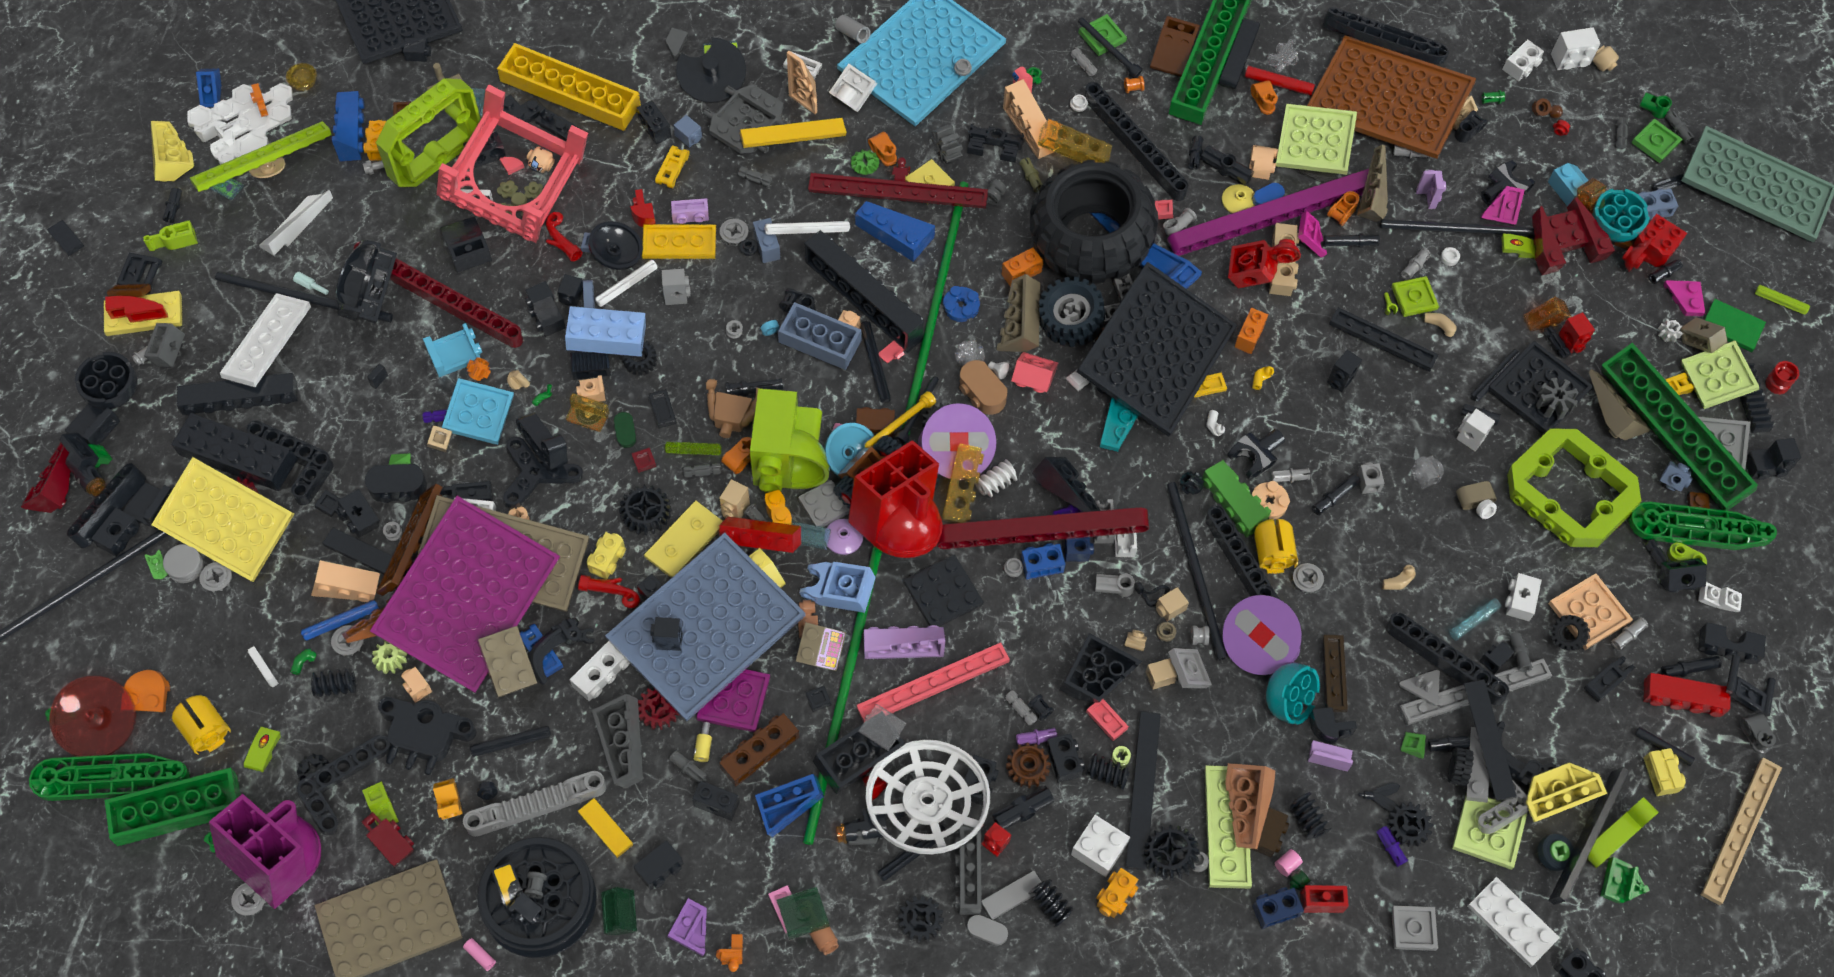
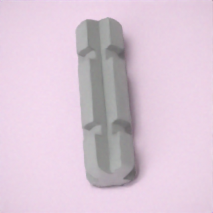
[1071,48,1097,77]
[1005,690,1037,725]

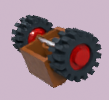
[833,435,902,509]

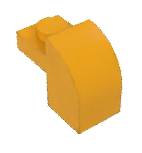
[433,778,462,820]

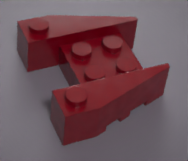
[1532,197,1615,276]

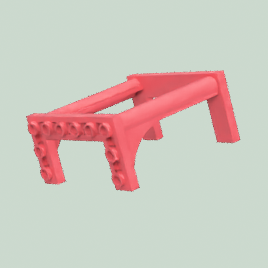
[436,85,588,243]

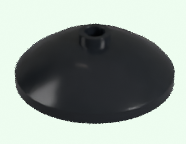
[588,221,643,270]

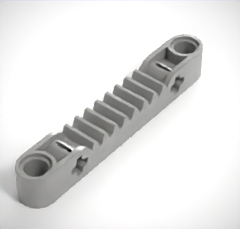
[463,771,606,837]

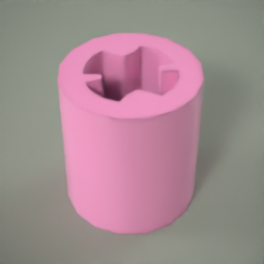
[1275,849,1303,877]

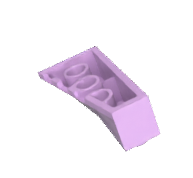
[864,625,945,659]

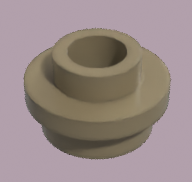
[1156,622,1176,642]

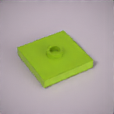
[1391,276,1439,317]

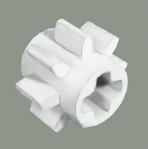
[1658,319,1683,343]

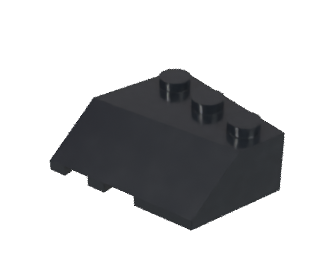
[1059,633,1142,703]

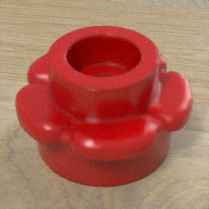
[1553,120,1570,136]

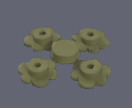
[497,180,543,217]

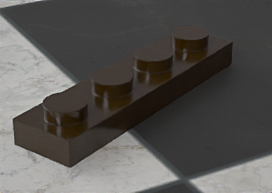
[1322,635,1348,713]

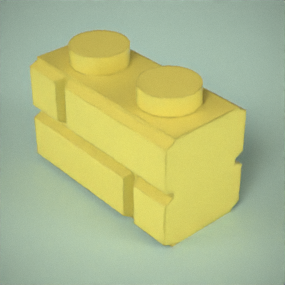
[1643,748,1686,796]

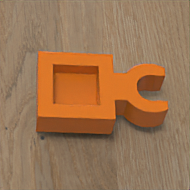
[250,83,268,117]

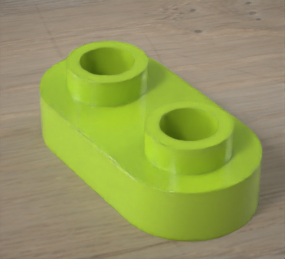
[1667,543,1707,565]

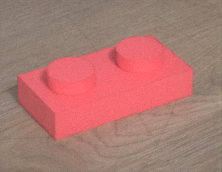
[1086,699,1129,741]

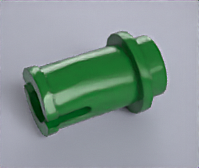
[1482,90,1505,104]

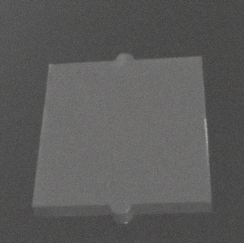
[859,704,907,751]

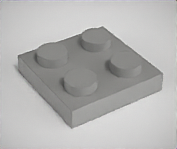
[798,480,850,530]
[1168,648,1212,689]
[1391,906,1438,951]

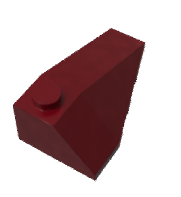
[21,442,70,513]

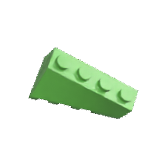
[1202,460,1271,538]

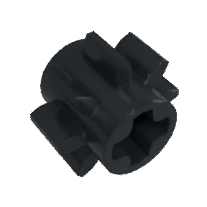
[1180,471,1204,495]

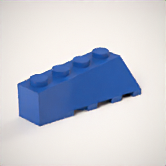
[332,91,365,161]

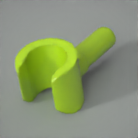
[1384,293,1398,315]

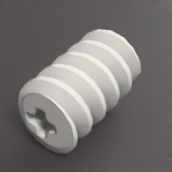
[974,459,1018,497]

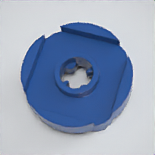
[943,286,980,322]

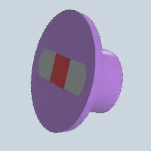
[918,404,996,480]
[1223,595,1302,675]

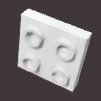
[829,63,877,112]

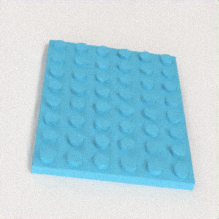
[837,0,1006,126]

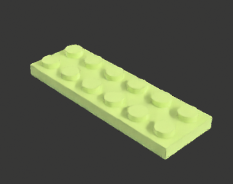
[1205,766,1252,889]

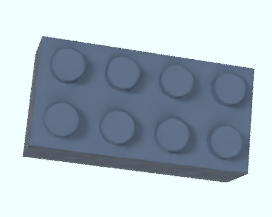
[778,302,862,370]

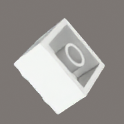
[1551,27,1600,70]
[1071,815,1130,877]

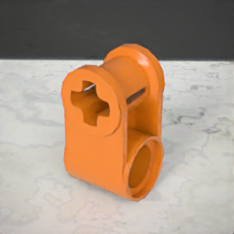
[1251,80,1278,115]
[868,131,897,166]
[1327,191,1359,226]
[721,437,752,474]

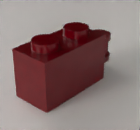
[361,812,414,868]

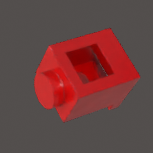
[981,822,1011,857]

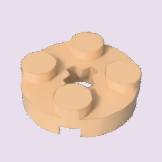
[1252,481,1290,520]

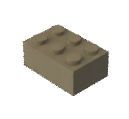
[477,626,537,698]

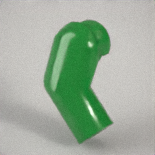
[290,649,316,675]

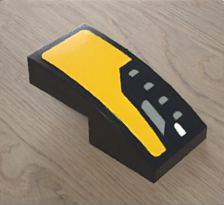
[491,862,522,913]

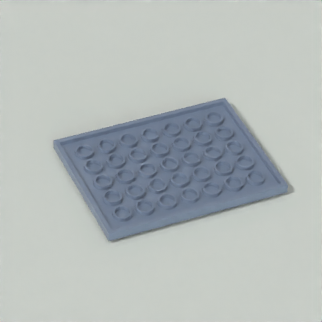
[605,533,806,722]

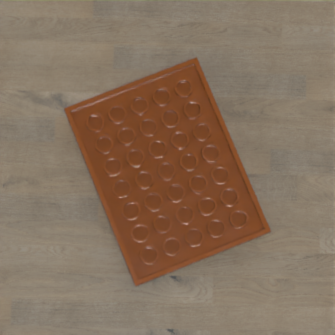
[1307,35,1476,159]

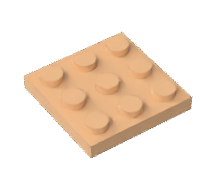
[1548,574,1633,650]

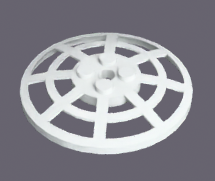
[866,740,990,854]

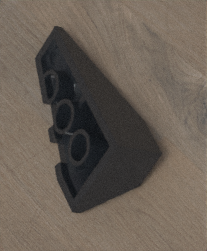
[1032,457,1101,512]

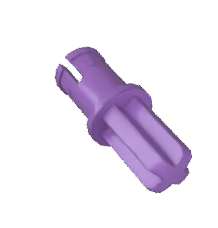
[1016,728,1057,746]

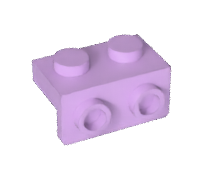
[1416,170,1446,209]
[671,198,709,224]

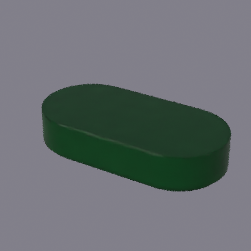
[614,412,636,448]

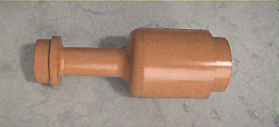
[798,901,839,955]

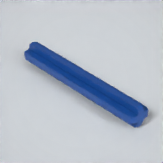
[301,600,379,640]

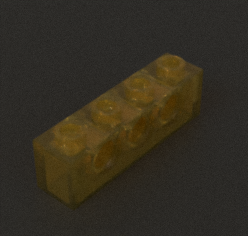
[1038,119,1112,163]
[942,443,984,523]

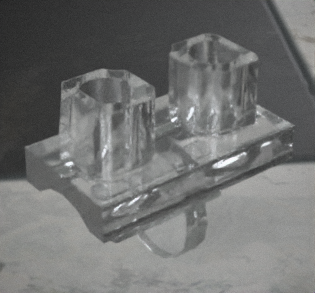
[1267,39,1299,73]

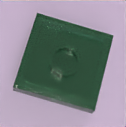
[777,887,830,940]

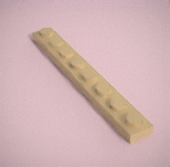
[1701,758,1782,905]

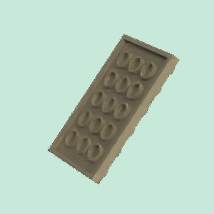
[314,859,463,977]

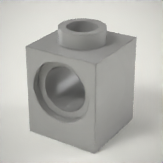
[1357,462,1385,494]

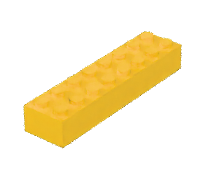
[497,43,641,131]

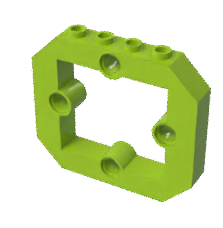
[376,78,481,187]
[1507,429,1641,547]

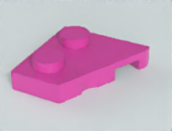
[1298,211,1327,258]

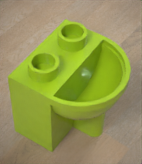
[750,388,830,493]

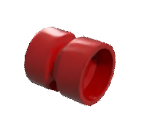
[1765,361,1799,395]

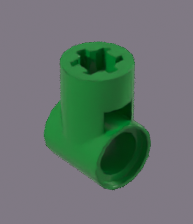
[1639,92,1672,119]

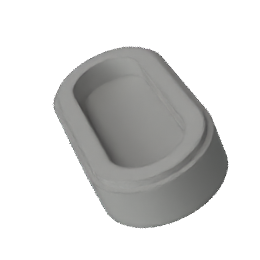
[967,915,1008,946]

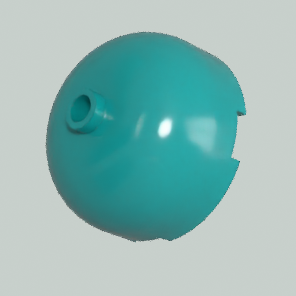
[1592,189,1650,242]
[1266,663,1320,725]

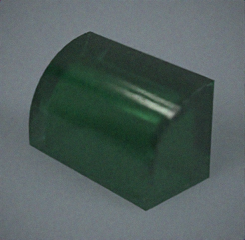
[601,887,637,935]

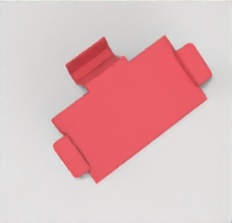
[879,341,904,364]

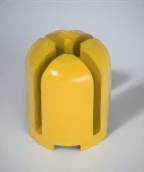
[1254,519,1298,574]
[172,695,231,755]

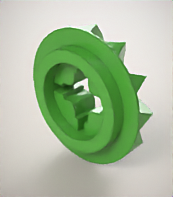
[851,149,879,175]

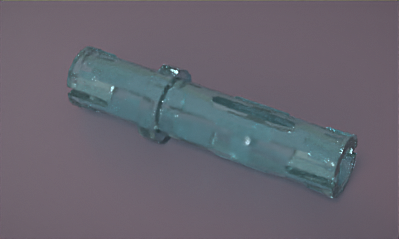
[1449,598,1501,641]

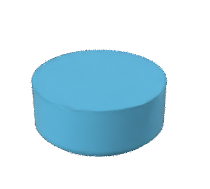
[760,320,780,336]

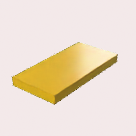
[642,224,716,259]

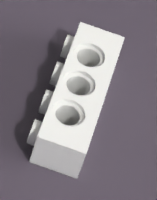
[570,641,630,701]

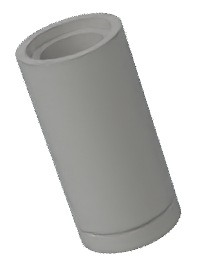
[835,15,870,43]

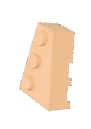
[311,560,380,602]

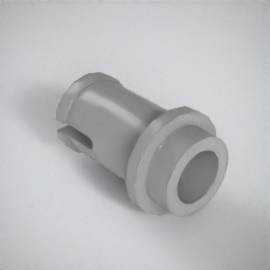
[131,346,148,366]

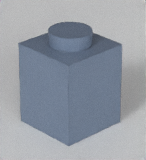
[673,115,702,148]

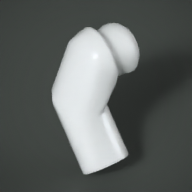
[1206,410,1225,436]

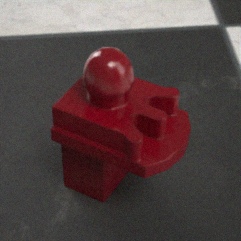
[892,157,910,182]

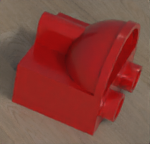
[848,440,943,558]

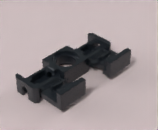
[967,123,1024,163]

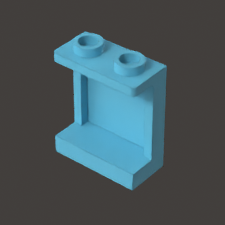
[423,323,482,377]

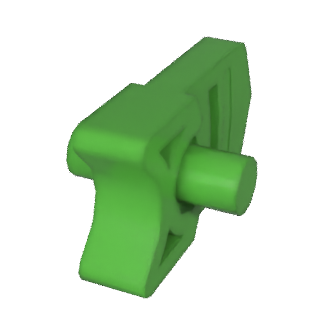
[145,550,168,579]

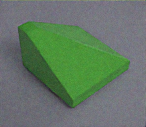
[389,453,411,465]
[1401,732,1426,759]

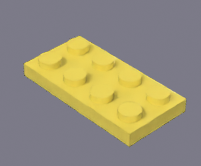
[104,291,182,336]

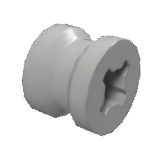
[1191,626,1209,645]

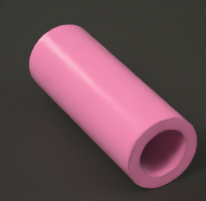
[463,938,496,971]

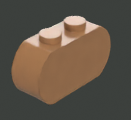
[959,360,1007,415]

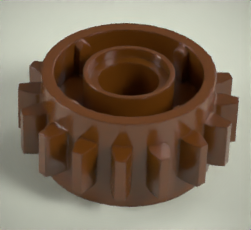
[1006,743,1051,788]

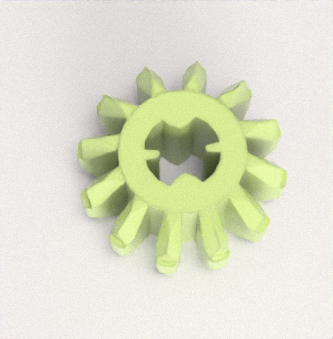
[372,640,407,674]

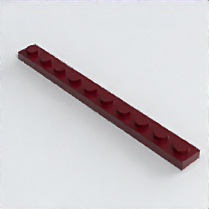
[808,173,988,209]

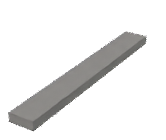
[1399,658,1552,726]

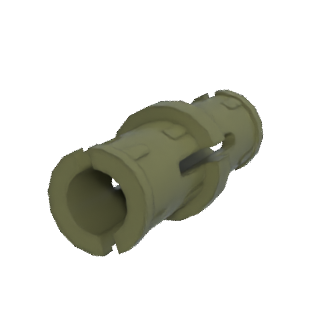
[1020,157,1042,192]

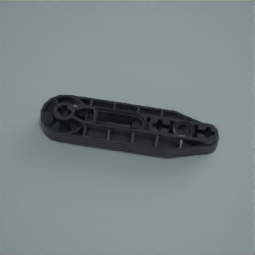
[1323,7,1449,64]

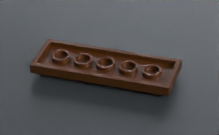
[376,484,442,596]

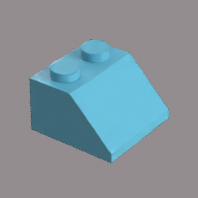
[1548,163,1598,206]

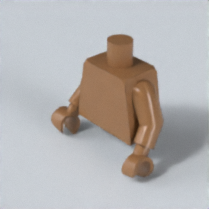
[706,379,760,438]

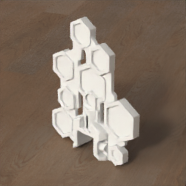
[187,83,293,165]

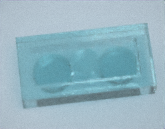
[792,522,831,550]

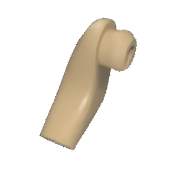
[1424,313,1457,337]
[1383,565,1416,590]

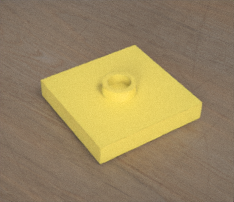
[906,159,955,204]

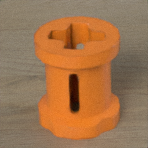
[1124,76,1144,93]

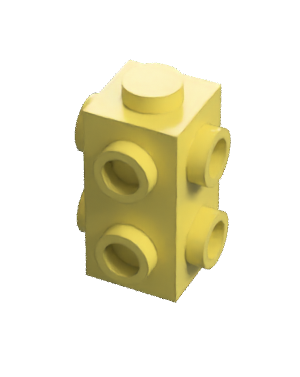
[587,532,626,579]

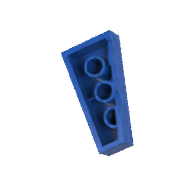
[855,201,935,262]

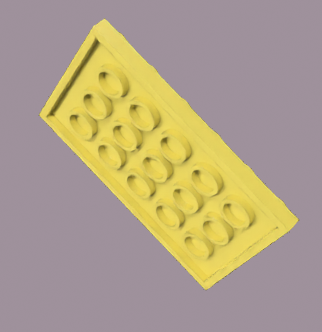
[151,457,294,582]

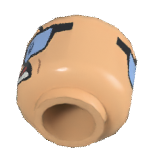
[526,147,555,173]

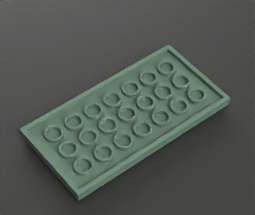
[1681,126,1834,242]

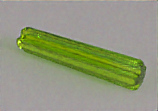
[665,442,722,455]

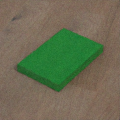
[1704,299,1766,352]

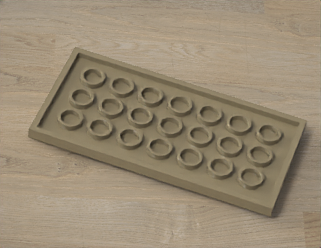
[417,495,590,612]

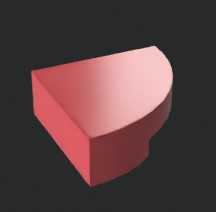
[500,157,525,175]

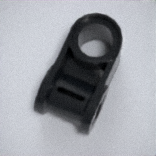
[1455,110,1488,143]
[779,288,816,313]

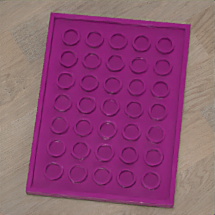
[370,496,560,693]

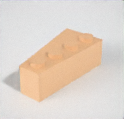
[1003,79,1058,159]

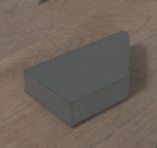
[666,28,688,60]

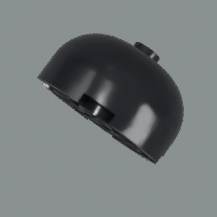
[75,352,137,410]

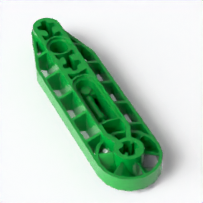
[1629,502,1777,550]
[29,753,190,801]

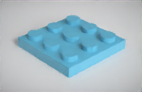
[442,378,514,445]

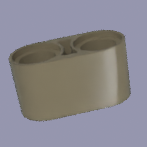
[1456,481,1497,510]

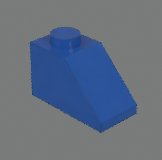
[196,68,221,107]

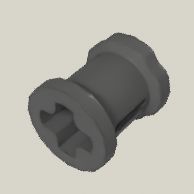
[524,872,547,899]

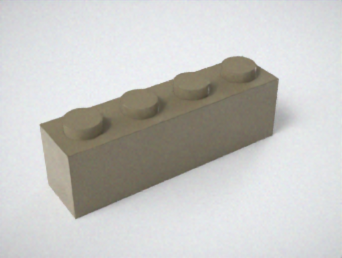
[996,274,1040,352]

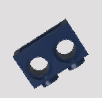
[1064,537,1094,562]
[1252,887,1304,929]

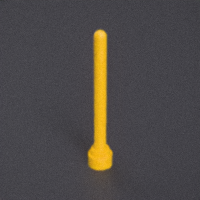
[864,391,936,448]

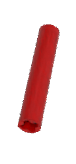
[1245,66,1315,96]

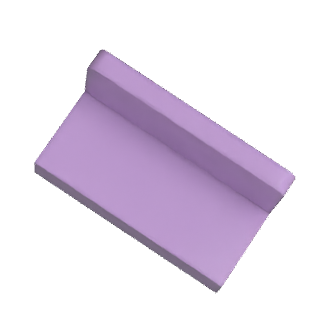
[1308,740,1353,772]

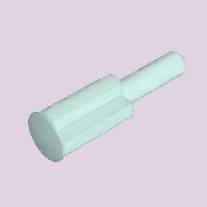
[293,272,329,295]

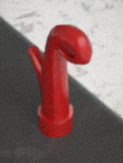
[546,212,583,262]
[578,575,640,608]

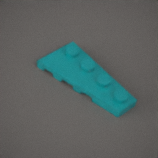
[1100,398,1138,452]

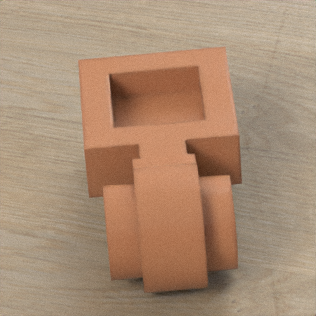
[798,600,818,638]

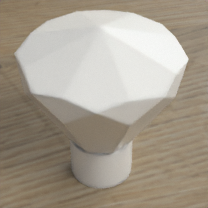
[988,362,1009,379]

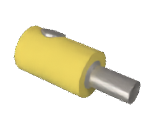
[694,722,712,762]

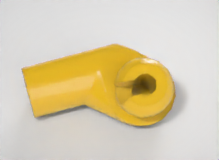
[1252,366,1274,390]

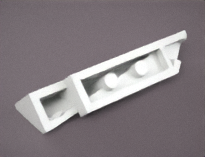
[259,190,333,255]

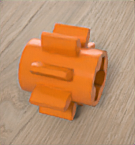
[466,357,491,381]

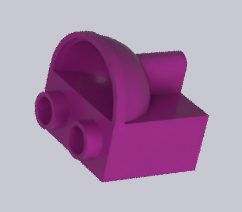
[209,794,321,909]

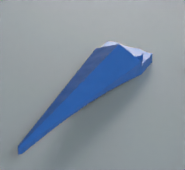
[1090,213,1202,289]

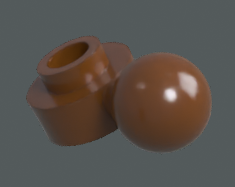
[1532,98,1563,119]

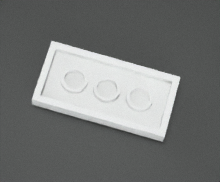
[1467,877,1560,968]

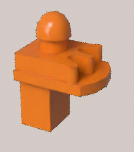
[716,934,743,972]

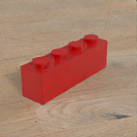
[719,517,801,553]
[1643,673,1730,717]

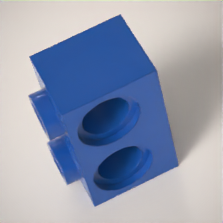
[1021,543,1065,579]

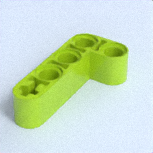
[1587,797,1659,868]

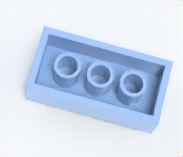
[565,306,646,357]

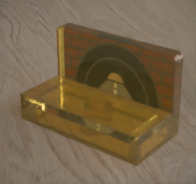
[566,393,609,432]

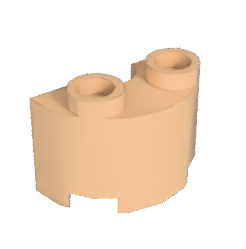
[1249,145,1278,180]

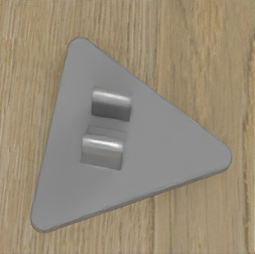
[1399,670,1440,706]

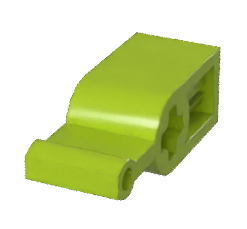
[143,220,198,251]

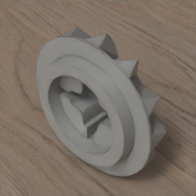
[720,219,749,245]
[199,562,232,593]
[1292,563,1324,593]
[331,625,364,656]
[231,883,266,917]

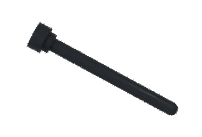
[1078,17,1143,78]
[892,376,939,446]

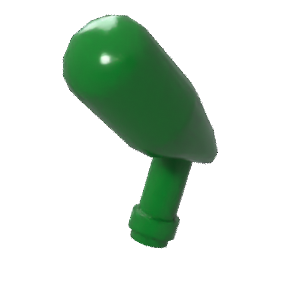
[532,384,552,406]

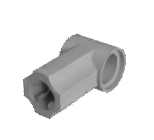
[1095,573,1135,597]

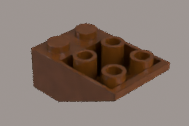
[1150,16,1200,77]

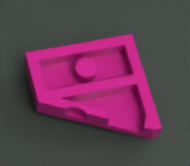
[1481,186,1525,225]
[1663,280,1705,316]

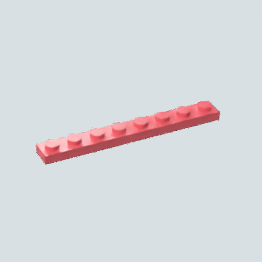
[856,643,1010,723]

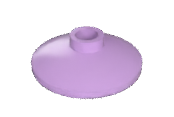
[825,519,863,555]

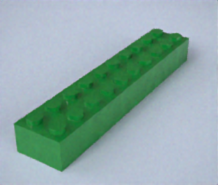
[1168,0,1252,125]
[1601,342,1758,511]

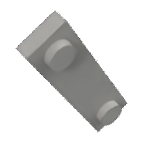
[1466,727,1489,803]

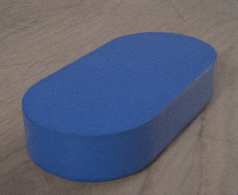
[1252,183,1285,206]

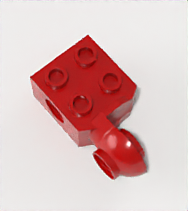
[1622,214,1687,272]
[1228,239,1301,288]

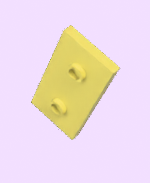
[644,501,723,578]

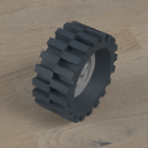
[1039,277,1105,347]

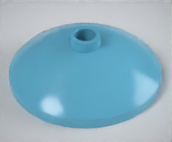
[825,423,874,477]

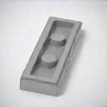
[981,871,1041,920]

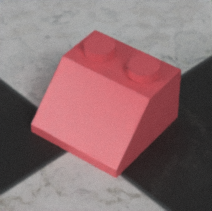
[1011,352,1058,393]

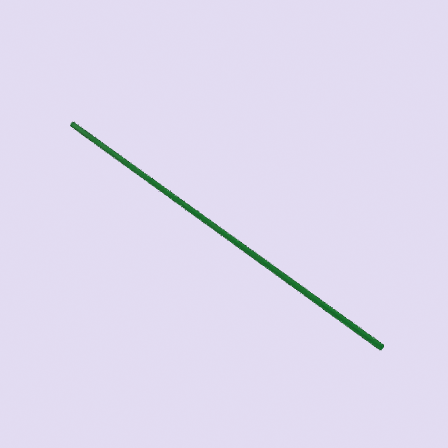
[803,182,968,845]

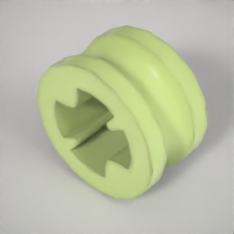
[1112,746,1131,766]

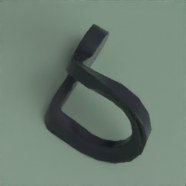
[1134,581,1170,607]

